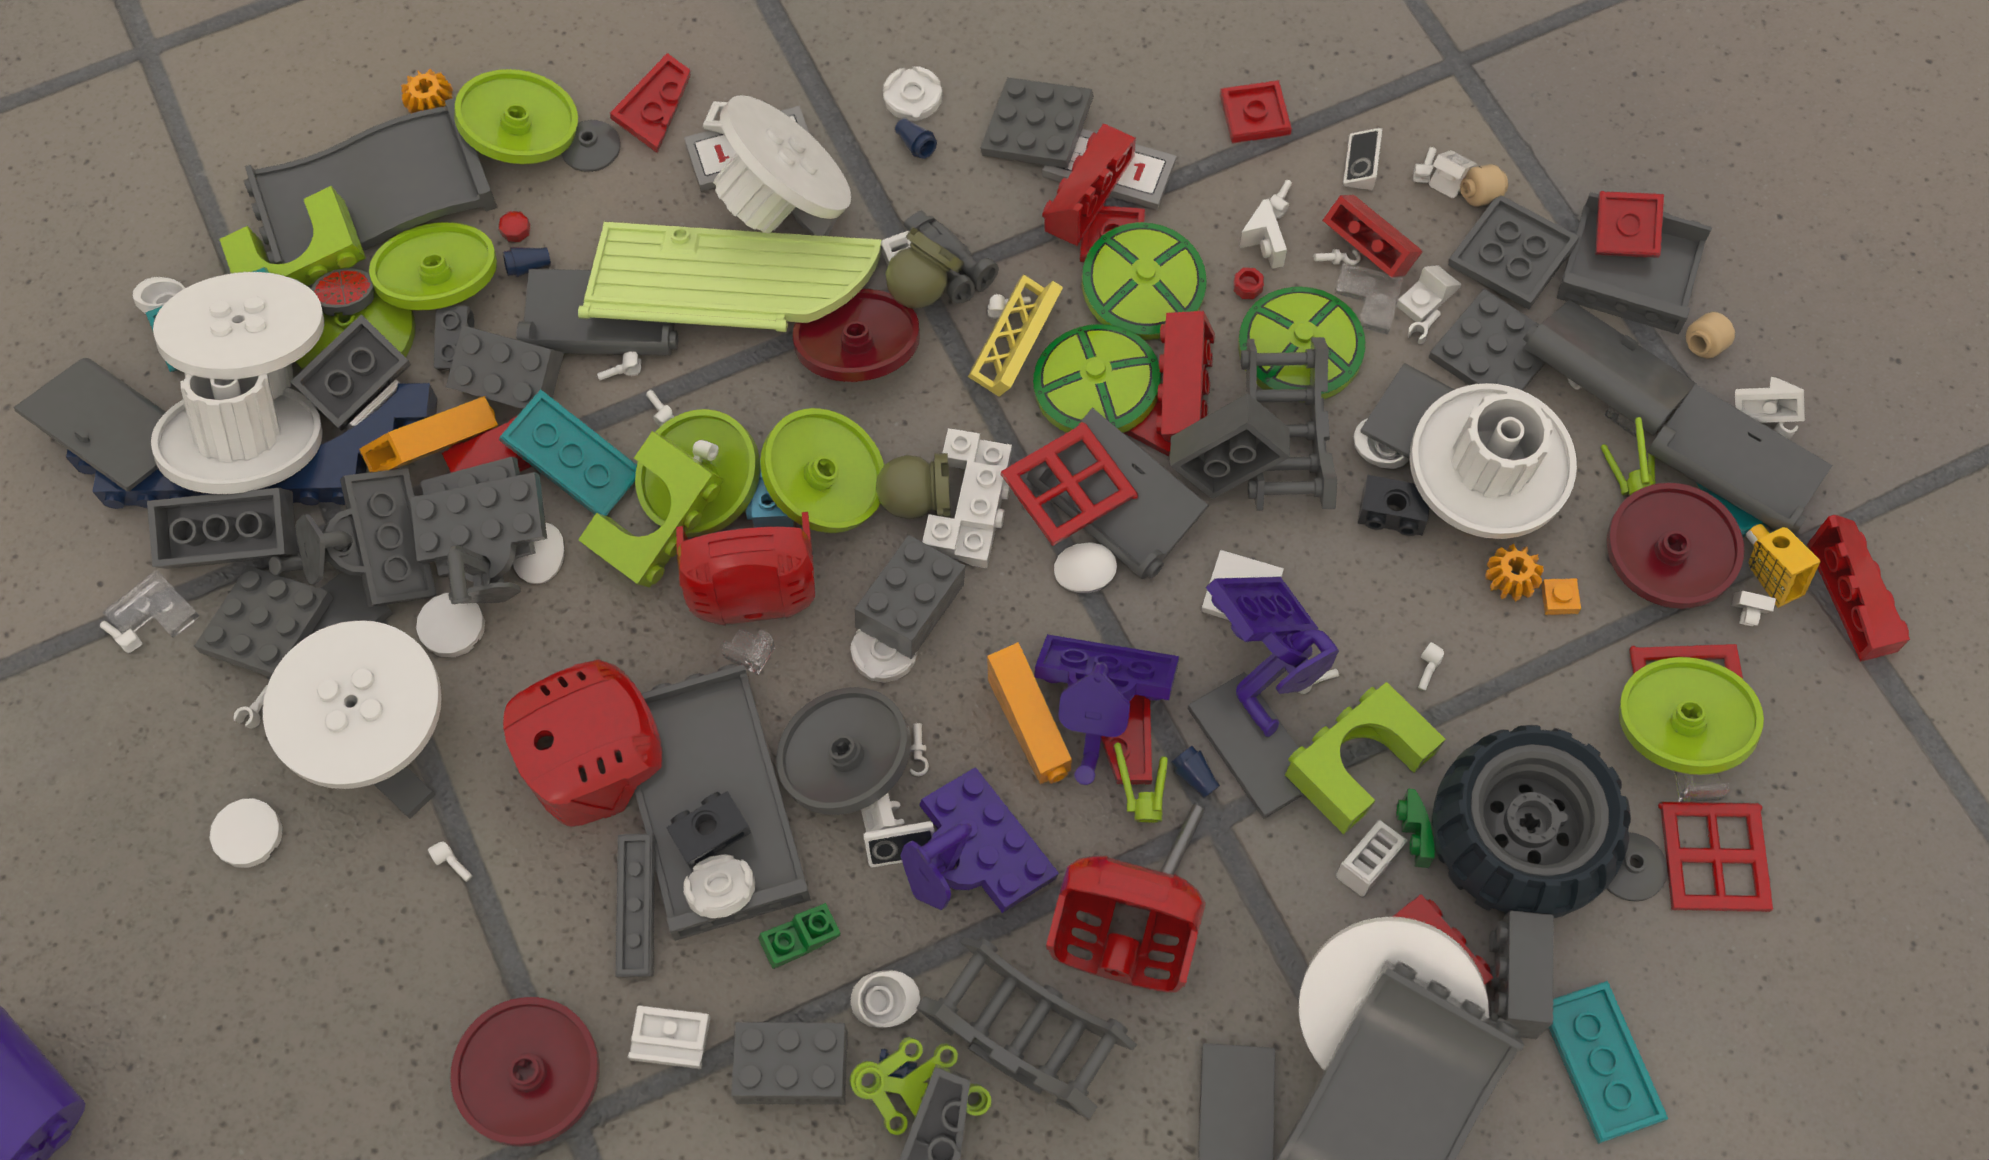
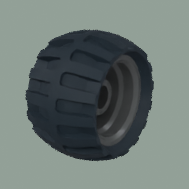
[1432,725,1631,918]

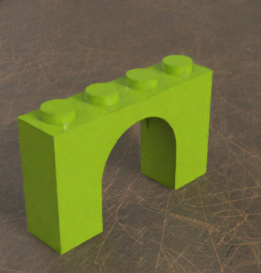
[219,186,366,286]
[578,431,724,588]
[1285,682,1446,835]

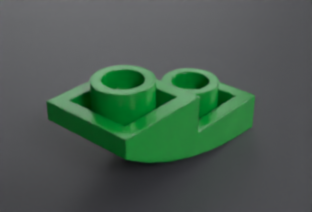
[1396,789,1435,868]
[758,903,841,969]

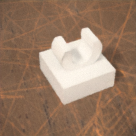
[1731,591,1776,627]
[861,793,904,832]

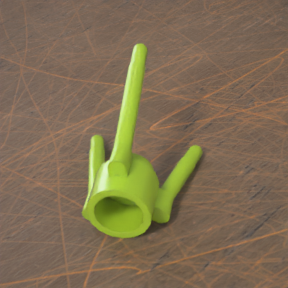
[1601,417,1656,496]
[1114,743,1168,823]

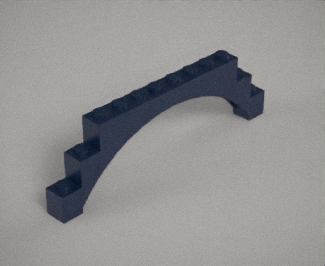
[66,383,437,509]

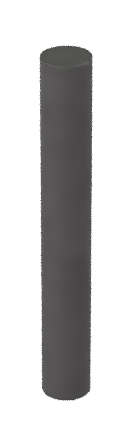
[1160,804,1205,875]

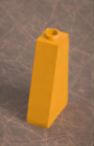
[359,396,498,472]
[987,643,1072,785]

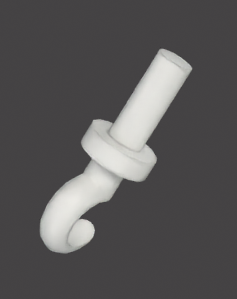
[1314,249,1361,266]
[910,723,929,776]

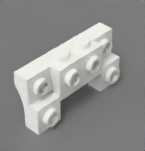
[922,428,1012,568]

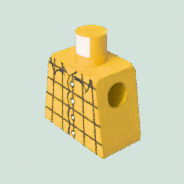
[1746,524,1821,608]

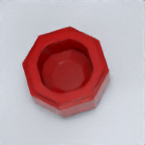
[499,211,531,242]
[1234,268,1264,299]

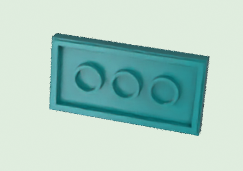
[499,389,637,516]
[1548,981,1669,1144]

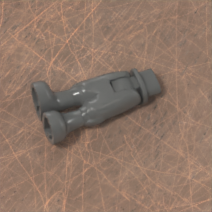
[904,210,999,304]

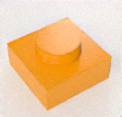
[1541,578,1581,615]

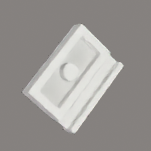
[628,1006,710,1069]

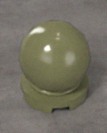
[885,227,964,308]
[876,453,951,520]

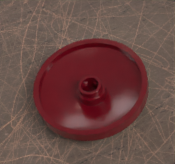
[793,289,920,382]
[1607,483,1744,609]
[450,997,600,1147]

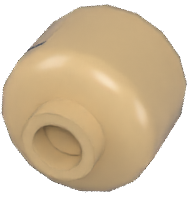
[1460,164,1508,207]
[1686,312,1735,359]

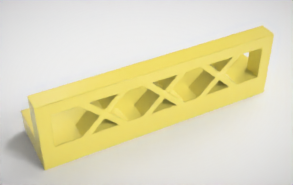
[968,275,1063,397]

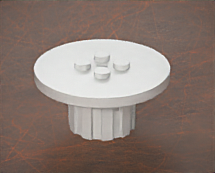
[713,95,851,233]
[153,272,324,400]
[151,373,323,494]
[1410,383,1577,539]
[263,621,442,789]
[1299,917,1489,1071]

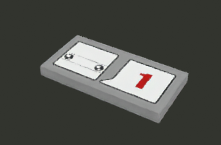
[684,106,809,191]
[1042,129,1176,210]

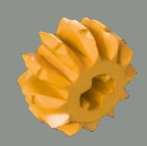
[401,69,453,114]
[1485,543,1544,602]

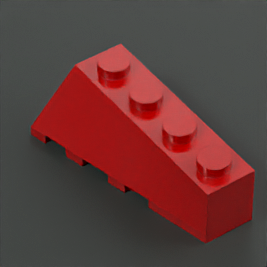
[1042,123,1136,246]
[1156,311,1215,442]
[1807,515,1910,662]

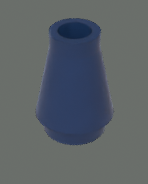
[895,118,937,159]
[503,247,551,278]
[1171,745,1220,798]

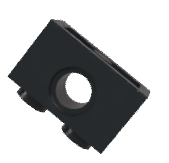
[1357,475,1430,536]
[666,791,751,869]

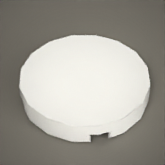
[883,66,942,121]
[416,593,485,657]
[850,629,918,683]
[209,799,283,868]
[684,854,755,918]

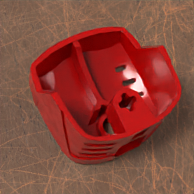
[676,511,815,626]
[503,660,662,827]
[1046,856,1206,993]

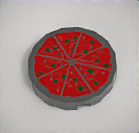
[311,268,375,316]

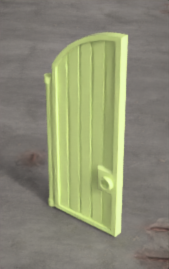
[578,222,882,332]

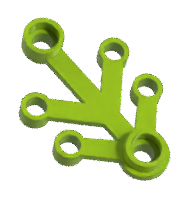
[850,1037,991,1135]

